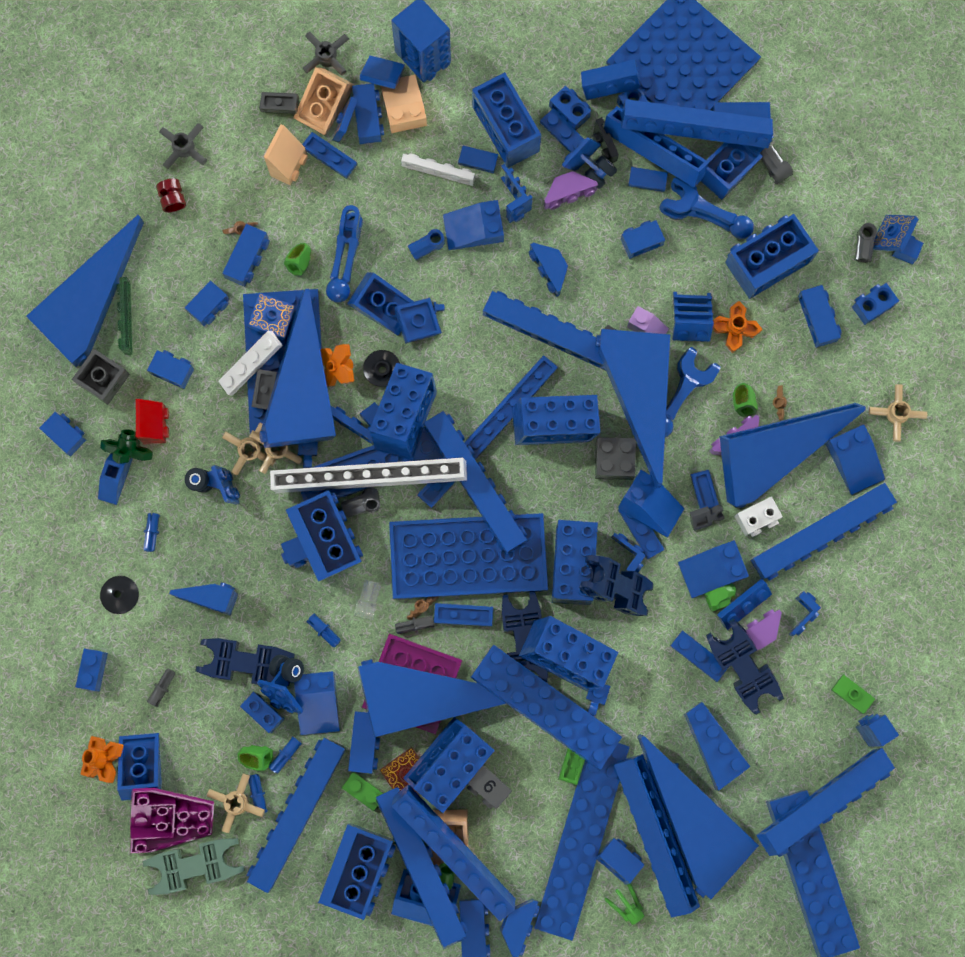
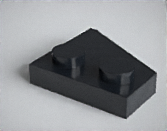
[592,117,619,163]

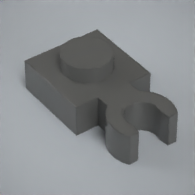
[689,505,725,531]

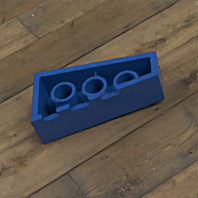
[684,702,750,791]

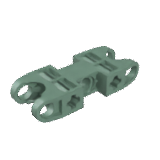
[142,838,245,895]

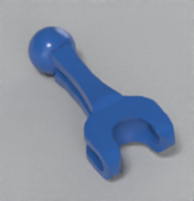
[659,177,754,239]
[326,205,363,303]
[665,347,721,438]

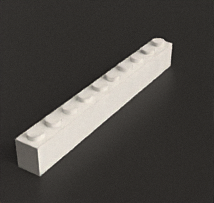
[270,458,467,493]

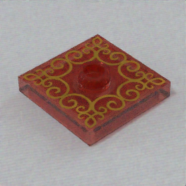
[380,747,419,792]

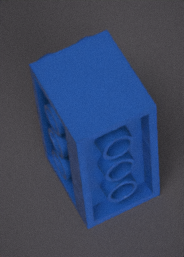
[391,0,451,83]
[472,72,541,168]
[725,214,819,299]
[369,363,437,459]
[512,395,601,445]
[286,490,363,582]
[551,520,598,605]
[519,616,618,691]
[403,717,495,813]
[318,823,396,920]

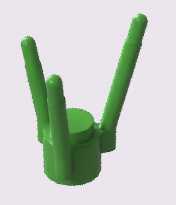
[604,883,645,925]

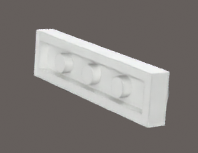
[401,153,475,186]
[219,330,283,396]

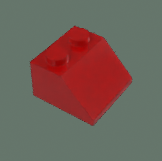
[135,399,169,444]

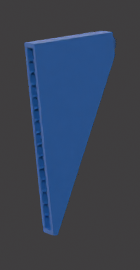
[26,215,144,367]
[259,289,336,448]
[596,329,670,488]
[719,403,866,508]
[357,659,506,737]
[637,734,759,899]

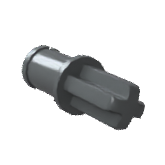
[395,615,434,634]
[147,668,176,707]

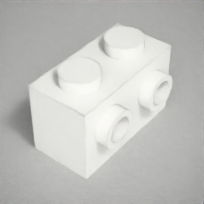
[735,496,783,537]

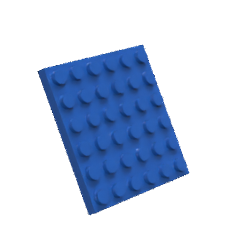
[606,0,761,110]

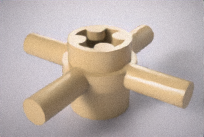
[868,384,927,442]
[222,422,276,475]
[249,430,303,474]
[207,773,265,833]

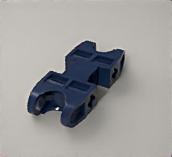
[579,555,654,616]
[501,591,548,683]
[706,619,784,715]
[195,638,295,686]

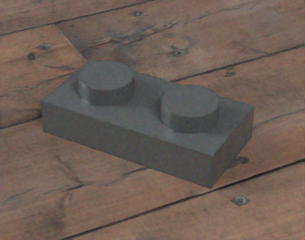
[259,92,299,114]
[252,369,277,410]

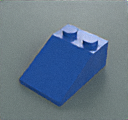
[701,142,763,200]
[443,200,504,250]
[347,272,414,336]
[825,424,885,495]
[618,470,684,538]
[678,540,749,598]
[169,582,238,616]
[294,671,340,735]
[117,733,162,801]

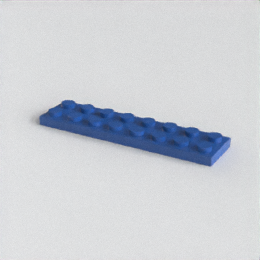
[301,427,445,501]
[470,645,622,770]

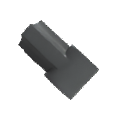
[760,145,793,184]
[854,223,877,263]
[341,487,381,518]

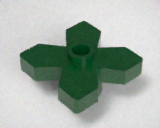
[100,429,153,464]

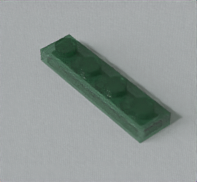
[117,277,133,355]

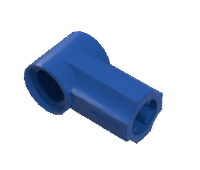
[408,229,445,261]

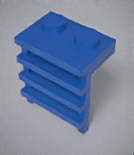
[501,164,533,223]
[672,292,714,342]

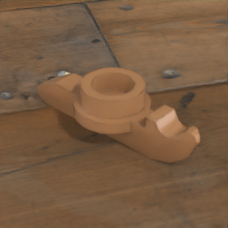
[222,221,258,235]
[773,385,787,421]
[407,597,439,620]

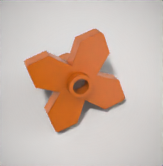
[713,301,762,353]
[320,344,354,387]
[80,736,124,783]

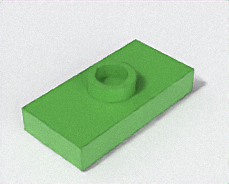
[831,674,875,714]
[558,748,585,785]

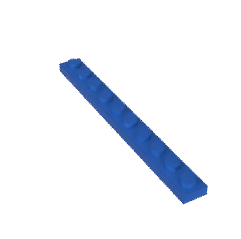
[417,355,558,509]

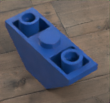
[528,242,568,297]
[98,453,133,505]
[500,898,540,957]

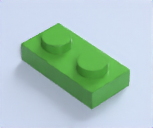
[342,772,384,811]

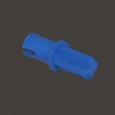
[143,513,160,552]
[306,613,340,647]
[269,736,302,774]
[248,774,268,813]

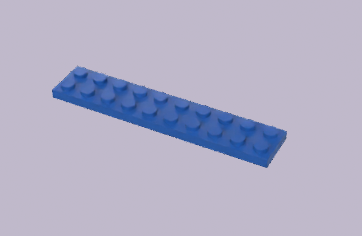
[534,743,630,941]

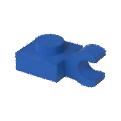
[298,442,318,468]
[586,684,611,717]

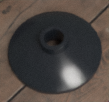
[363,350,400,387]
[100,576,139,614]

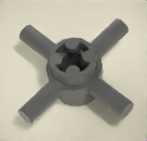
[303,32,349,76]
[159,123,207,169]

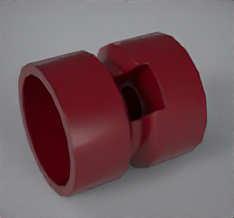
[156,178,186,213]

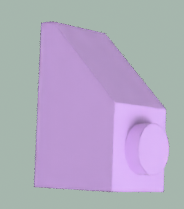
[627,306,669,334]

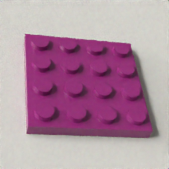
[362,634,462,735]

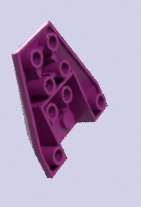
[130,788,214,854]

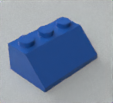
[391,869,461,926]

